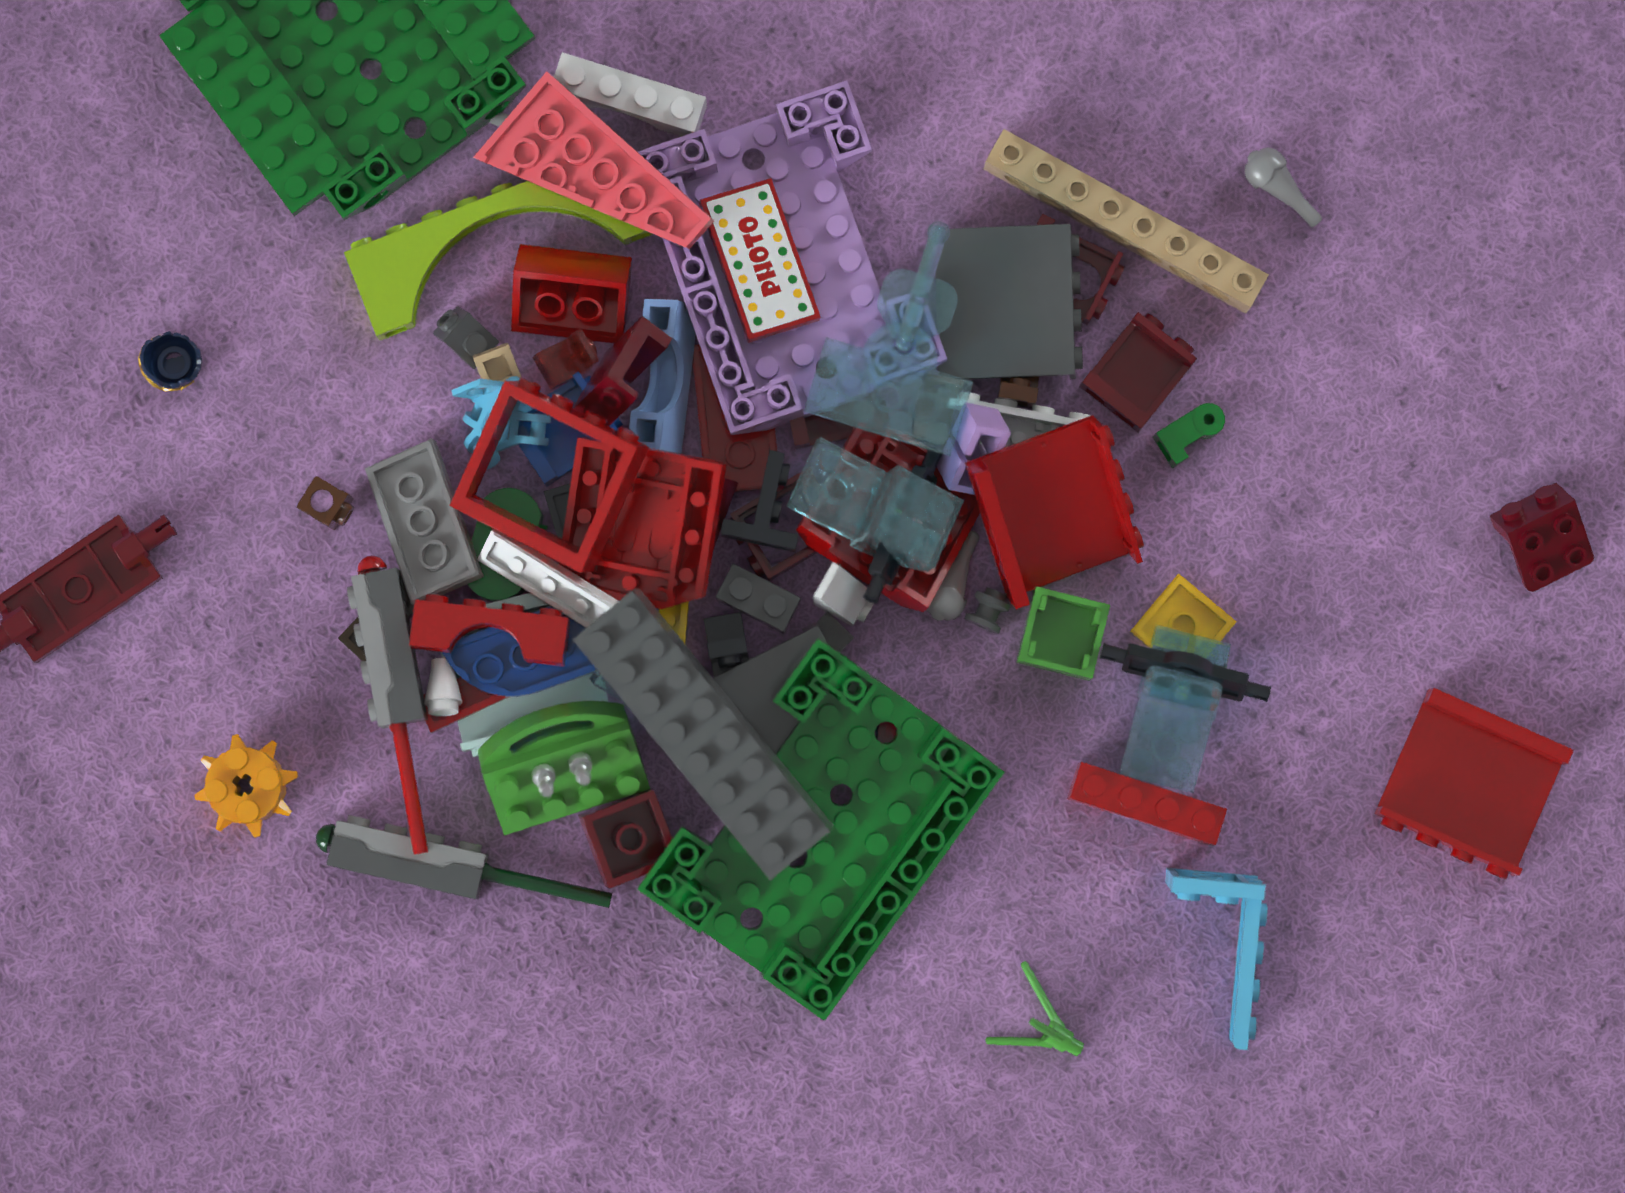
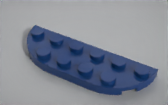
[443,606,659,697]

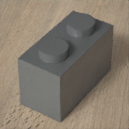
[716,564,801,634]

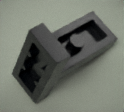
[720,450,799,553]
[704,612,749,677]

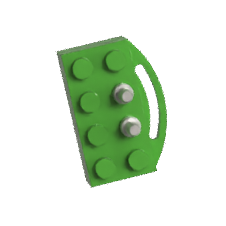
[477,701,650,836]

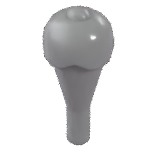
[1244,147,1322,227]
[926,530,980,621]

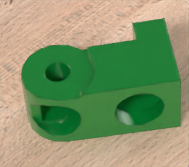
[1152,403,1225,469]

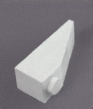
[813,563,874,627]

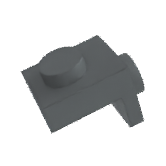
[433,306,499,370]

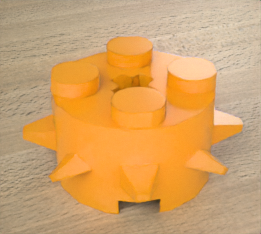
[194,734,298,838]

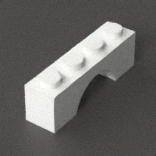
[554,52,707,136]

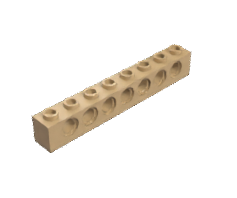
[983,129,1269,314]

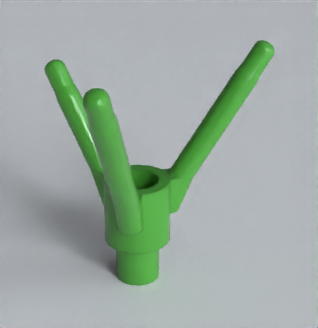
[985,961,1084,1056]

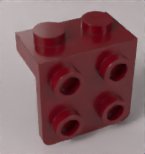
[1489,483,1594,592]

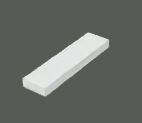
[477,529,619,628]

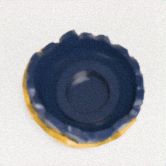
[138,331,202,391]

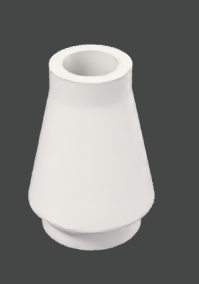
[424,658,462,716]

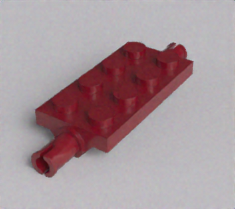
[0,514,178,663]

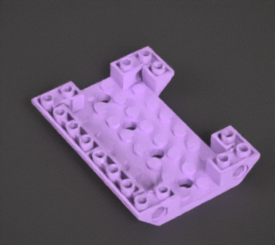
[638,80,947,435]

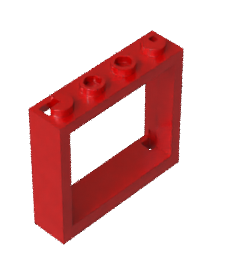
[449,377,649,573]

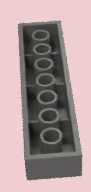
[573,587,834,880]

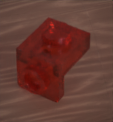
[532,329,599,390]

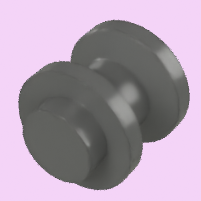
[964,587,1011,634]

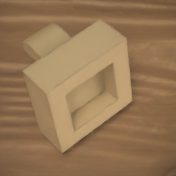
[473,342,521,382]

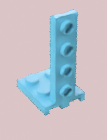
[1165,868,1267,1050]

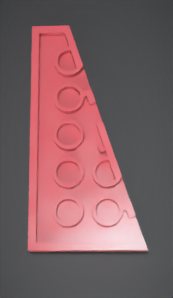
[473,71,714,250]

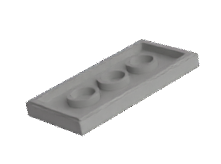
[365,438,484,605]

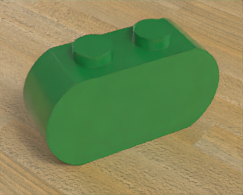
[468,488,548,602]

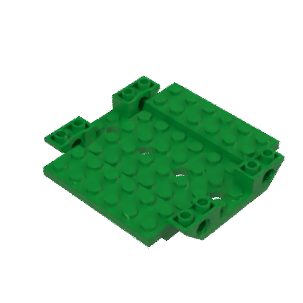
[159,0,536,220]

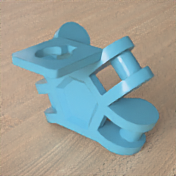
[452,376,551,470]

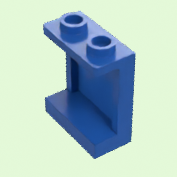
[518,371,623,487]

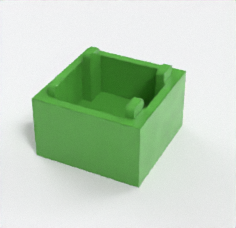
[1016,586,1110,681]

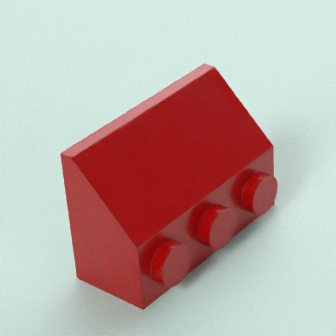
[511,244,632,343]

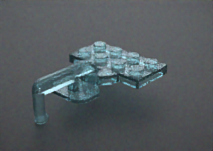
[804,221,973,456]

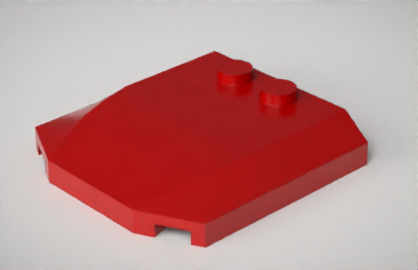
[796,421,980,612]
[558,437,727,609]

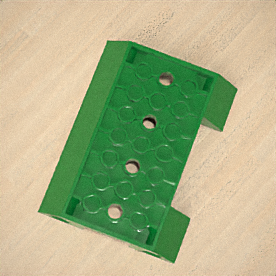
[637,638,1005,1021]

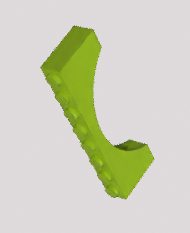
[344,181,653,341]

